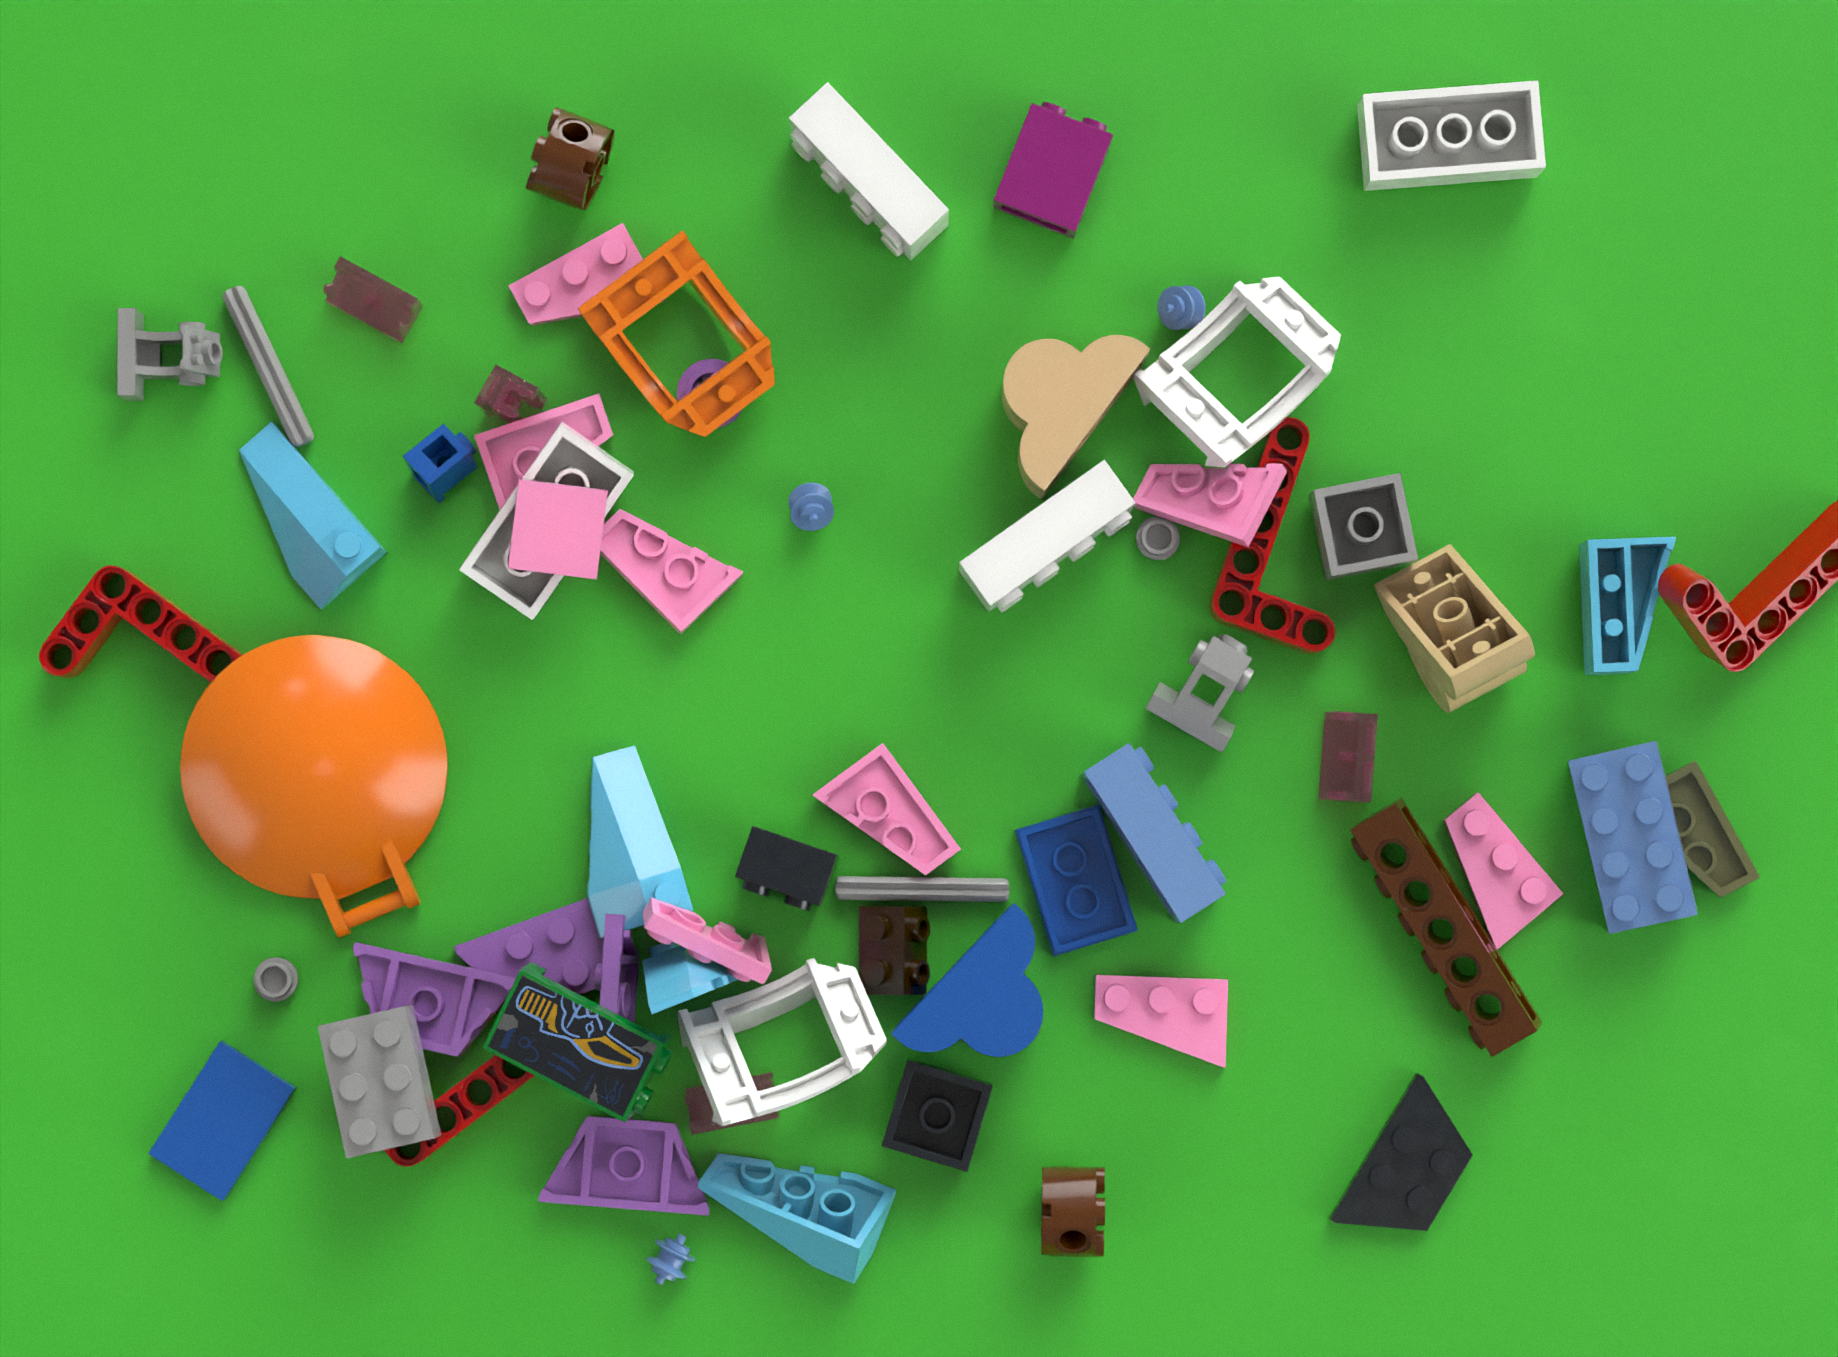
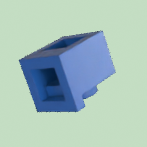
[403,423,477,504]

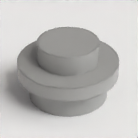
[1136,516,1180,560]
[254,957,299,1001]

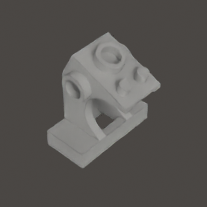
[117,308,223,401]
[1146,634,1254,753]

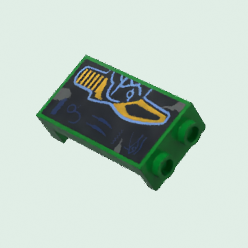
[483,962,673,1122]

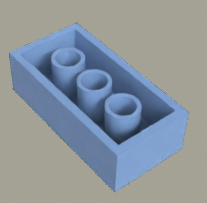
[1568,741,1698,934]
[1080,743,1227,923]

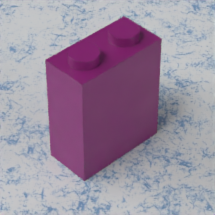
[993,102,1113,239]

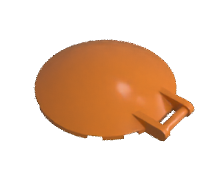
[180,635,448,938]

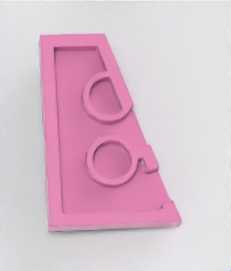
[508,223,666,326]
[474,393,613,509]
[1133,464,1287,547]
[600,509,743,635]
[812,743,961,875]
[1443,792,1563,949]
[643,897,772,985]
[1094,975,1228,1068]

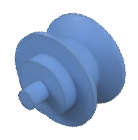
[1157,285,1205,330]
[788,483,834,531]
[646,1233,695,1285]

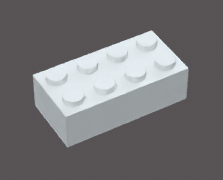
[1357,81,1546,191]
[789,82,949,261]
[459,421,634,620]
[958,460,1135,613]

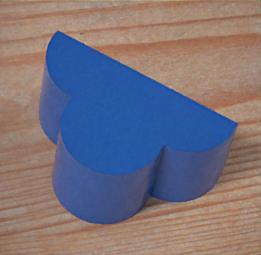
[891,903,1043,1057]

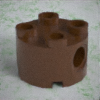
[526,107,615,210]
[1041,1166,1105,1257]

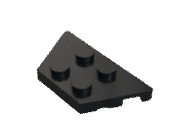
[1329,1073,1473,1231]

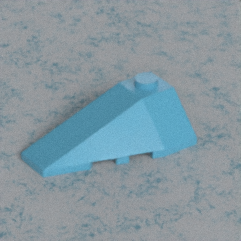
[239,422,387,610]
[587,746,693,939]
[642,942,739,1014]
[698,1153,896,1284]

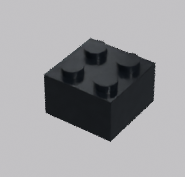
[735,826,839,911]
[882,1058,993,1172]

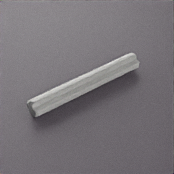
[222,285,314,447]
[835,876,1009,902]

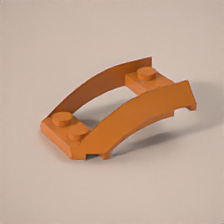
[577,230,775,437]

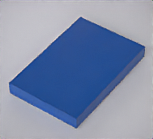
[1015,805,1138,956]
[148,1041,297,1201]

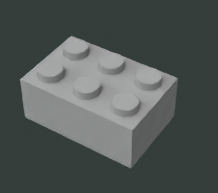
[318,1005,441,1158]

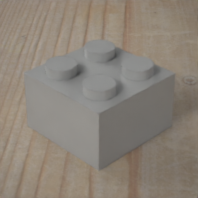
[1308,473,1418,581]

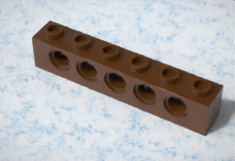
[1350,797,1542,1057]

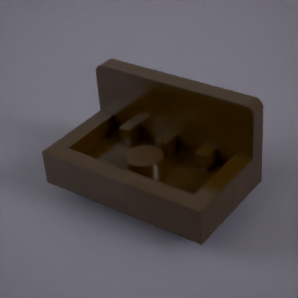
[859,906,930,995]

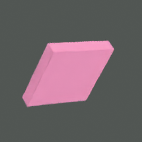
[508,479,608,579]

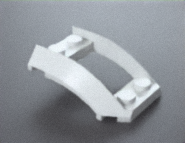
[1133,277,1341,467]
[678,958,887,1126]

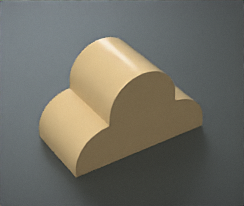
[1001,335,1150,500]
[1374,544,1535,713]

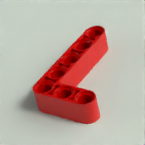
[1209,417,1335,654]
[1658,500,1838,672]
[39,565,244,682]
[385,1055,535,1167]

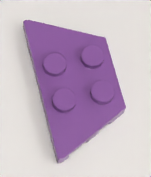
[454,898,604,995]
[594,914,640,1023]
[353,942,516,1057]
[538,1115,710,1216]

